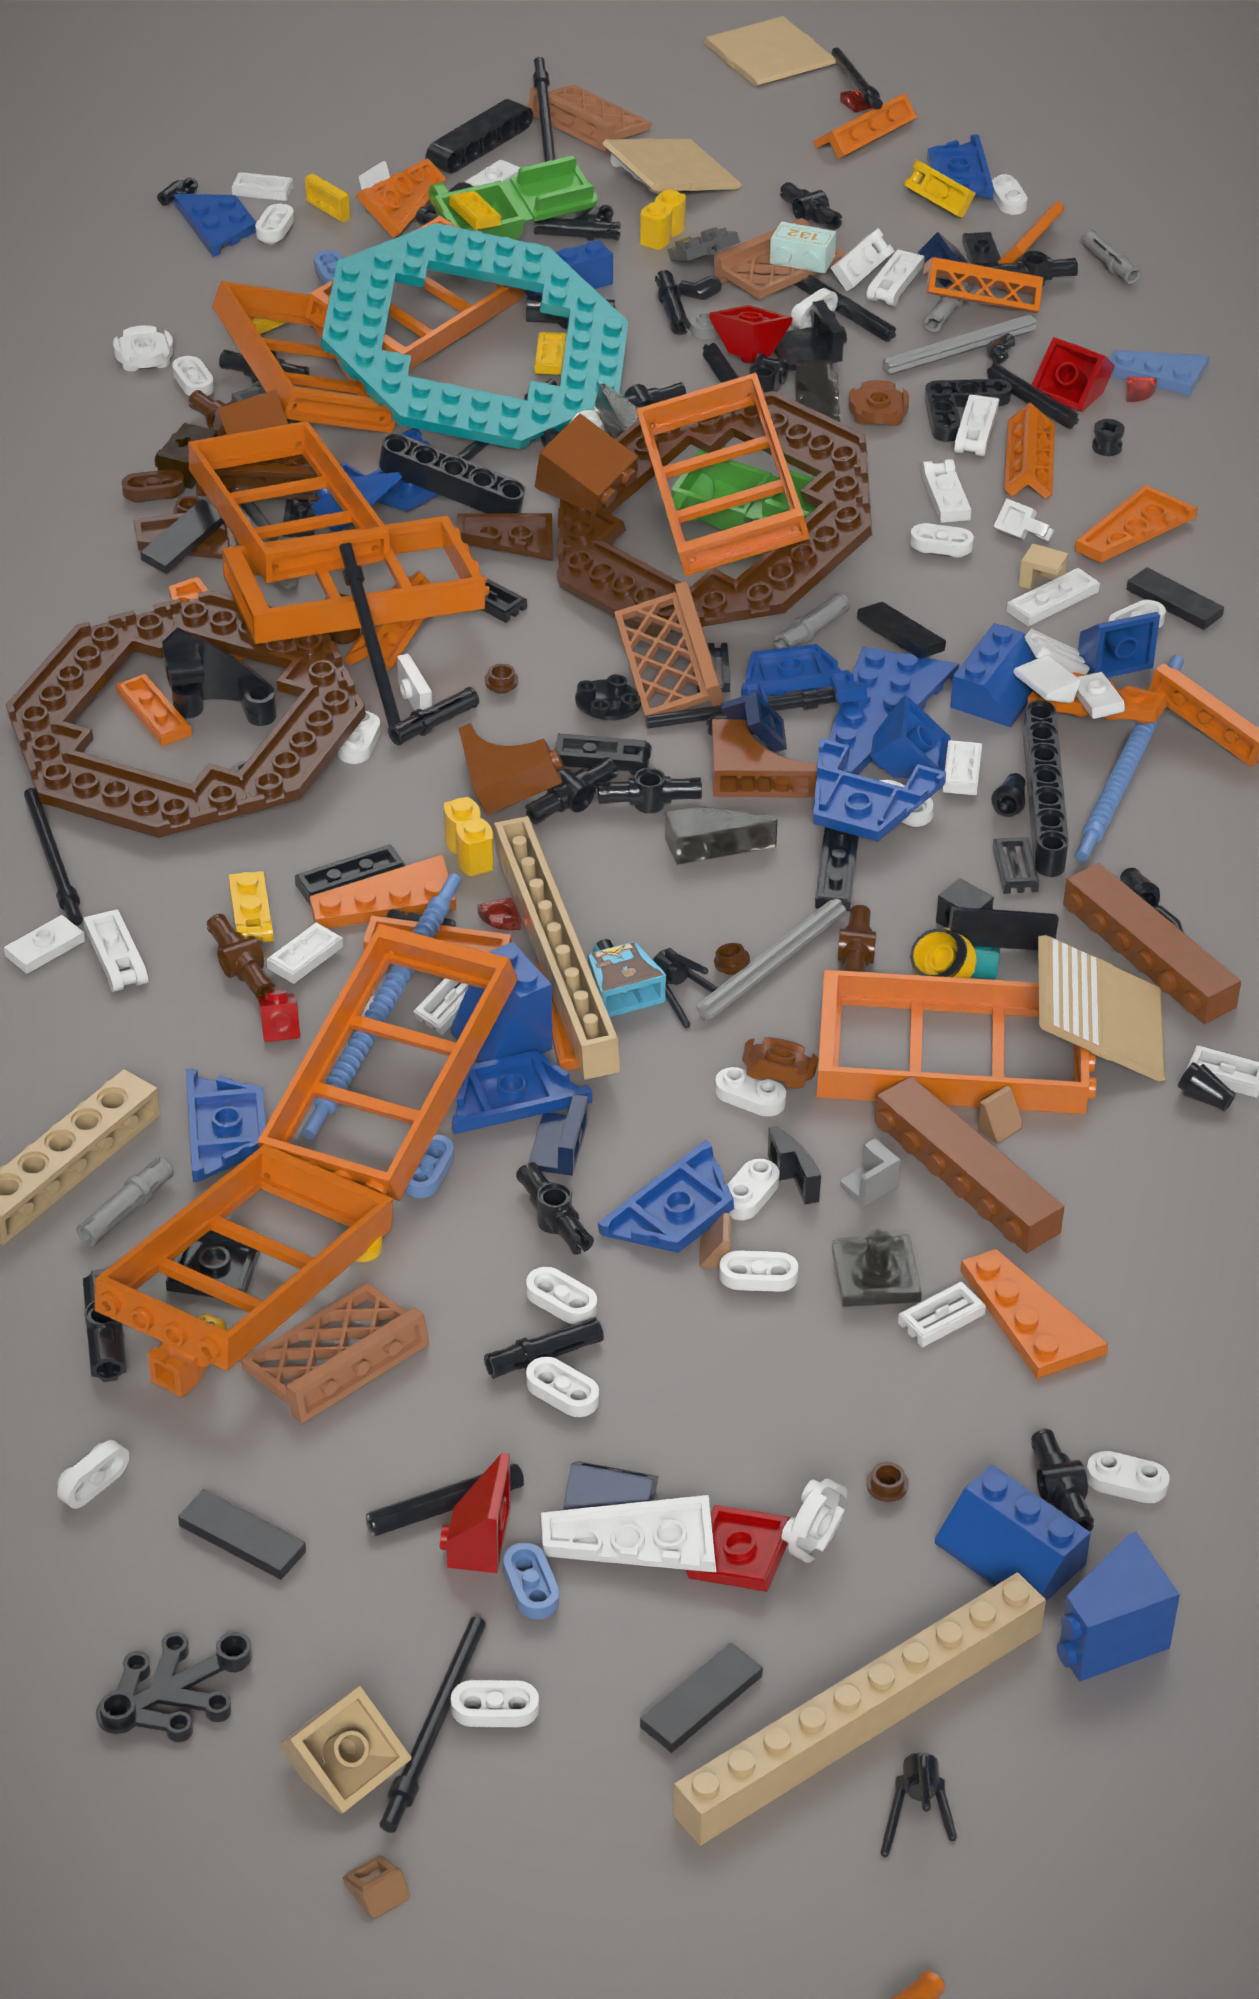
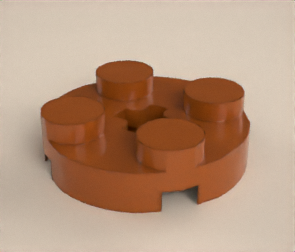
[848,380,909,426]
[742,1037,818,1089]

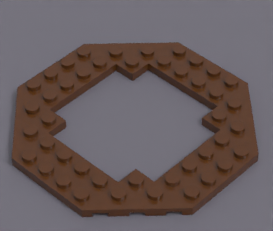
[557,391,873,635]
[6,590,366,838]

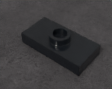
[962,232,1001,267]

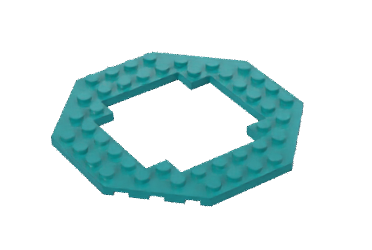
[320,223,628,450]

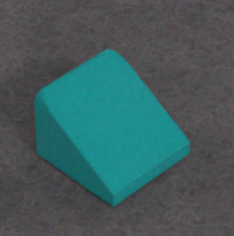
[971,946,1000,980]

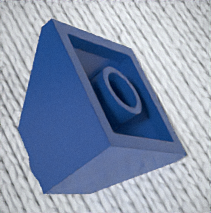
[311,472,402,532]
[1078,611,1160,678]
[870,695,951,779]

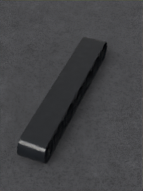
[1023,700,1069,877]

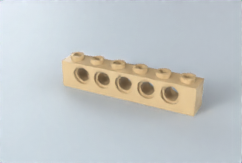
[0,1069,160,1246]

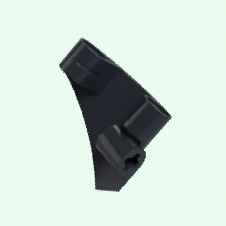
[162,627,276,726]

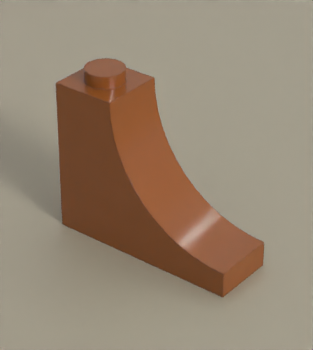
[711,719,817,798]
[459,723,564,815]

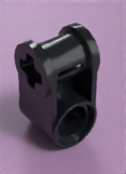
[749,352,790,393]

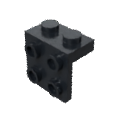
[774,300,847,370]

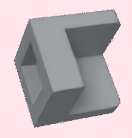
[840,1138,901,1206]

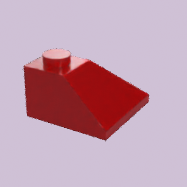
[709,305,793,363]
[1031,337,1115,412]
[440,1453,511,1573]

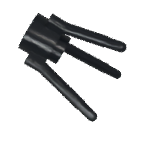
[653,947,718,1028]
[881,1752,957,1857]

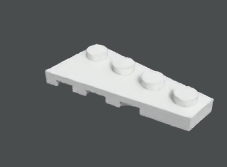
[541,1495,716,1573]

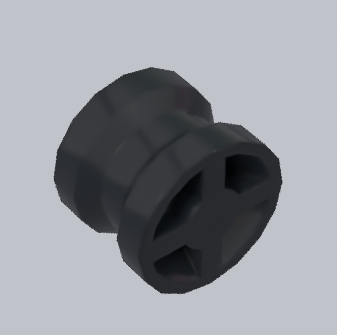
[1092,419,1125,456]

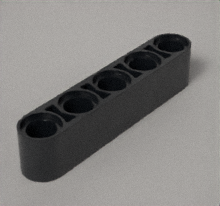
[425,99,533,174]
[379,433,526,513]

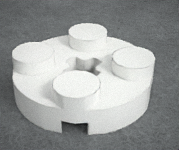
[113,325,174,371]
[781,1479,847,1563]

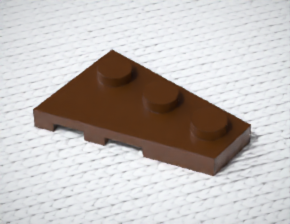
[133,513,236,559]
[457,513,553,561]

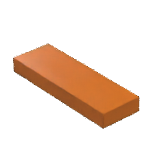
[116,674,192,746]

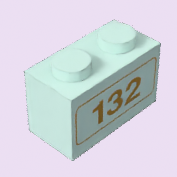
[770,221,836,274]

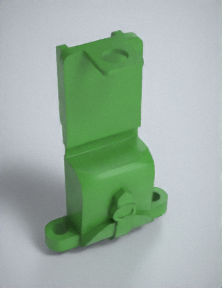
[429,155,598,240]
[666,445,817,530]

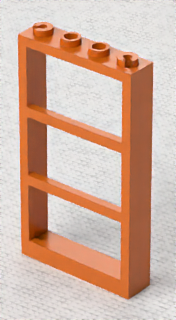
[305,216,526,370]
[212,281,396,433]
[636,373,810,576]
[188,421,390,583]
[222,516,489,644]
[257,924,517,1201]
[816,970,1096,1114]
[95,1144,393,1371]

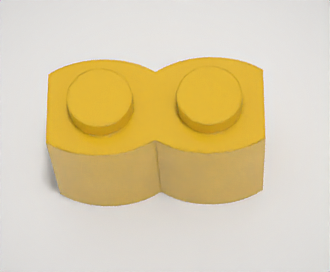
[640,189,686,250]
[444,797,494,876]

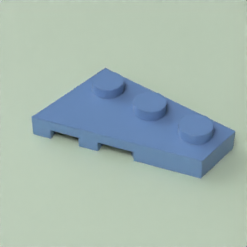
[1110,350,1209,396]

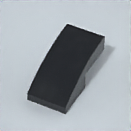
[767,1126,821,1205]

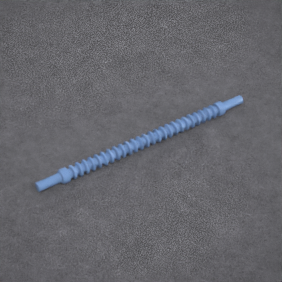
[1075,655,1184,862]
[301,873,462,1140]

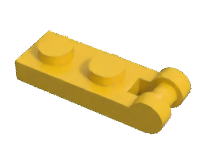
[903,159,976,218]
[228,871,274,943]

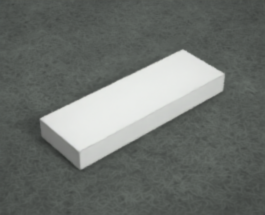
[1007,568,1100,627]

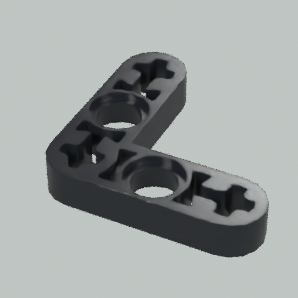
[925,379,1012,442]

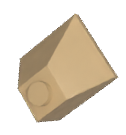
[277,1686,412,1814]

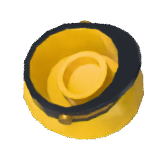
[910,927,977,978]

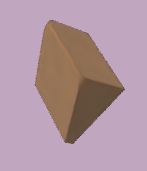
[978,1086,1022,1143]
[699,1213,731,1268]
[342,1856,410,1919]

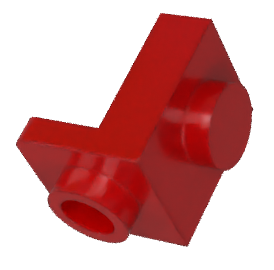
[258,990,300,1042]

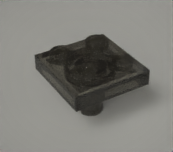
[832,1228,922,1307]

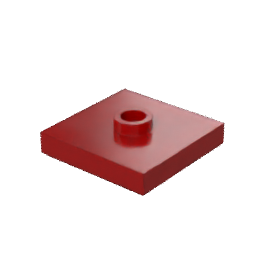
[686,1504,791,1592]

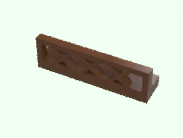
[196,454,320,500]

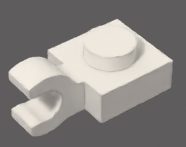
[993,498,1054,542]

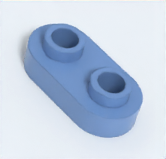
[314,250,343,285]
[405,1134,454,1198]
[503,1543,559,1619]

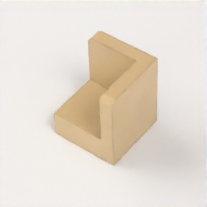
[1019,543,1068,590]

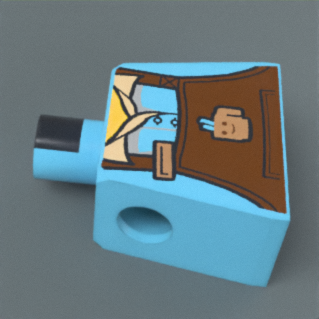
[588,939,666,1017]

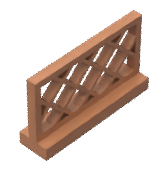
[528,84,652,152]
[714,218,846,299]
[614,581,725,716]
[240,1283,429,1424]

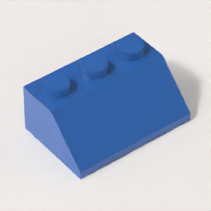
[525,241,613,296]
[950,623,1038,728]
[935,1464,1091,1601]

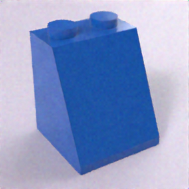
[451,942,552,1063]
[1057,1532,1180,1682]

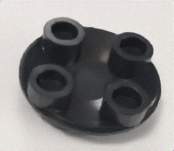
[575,674,641,720]

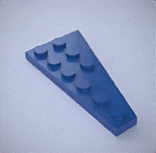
[828,647,959,775]

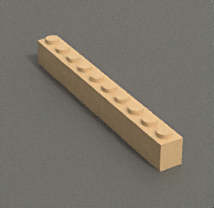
[494,816,620,1080]
[673,1572,1046,1846]

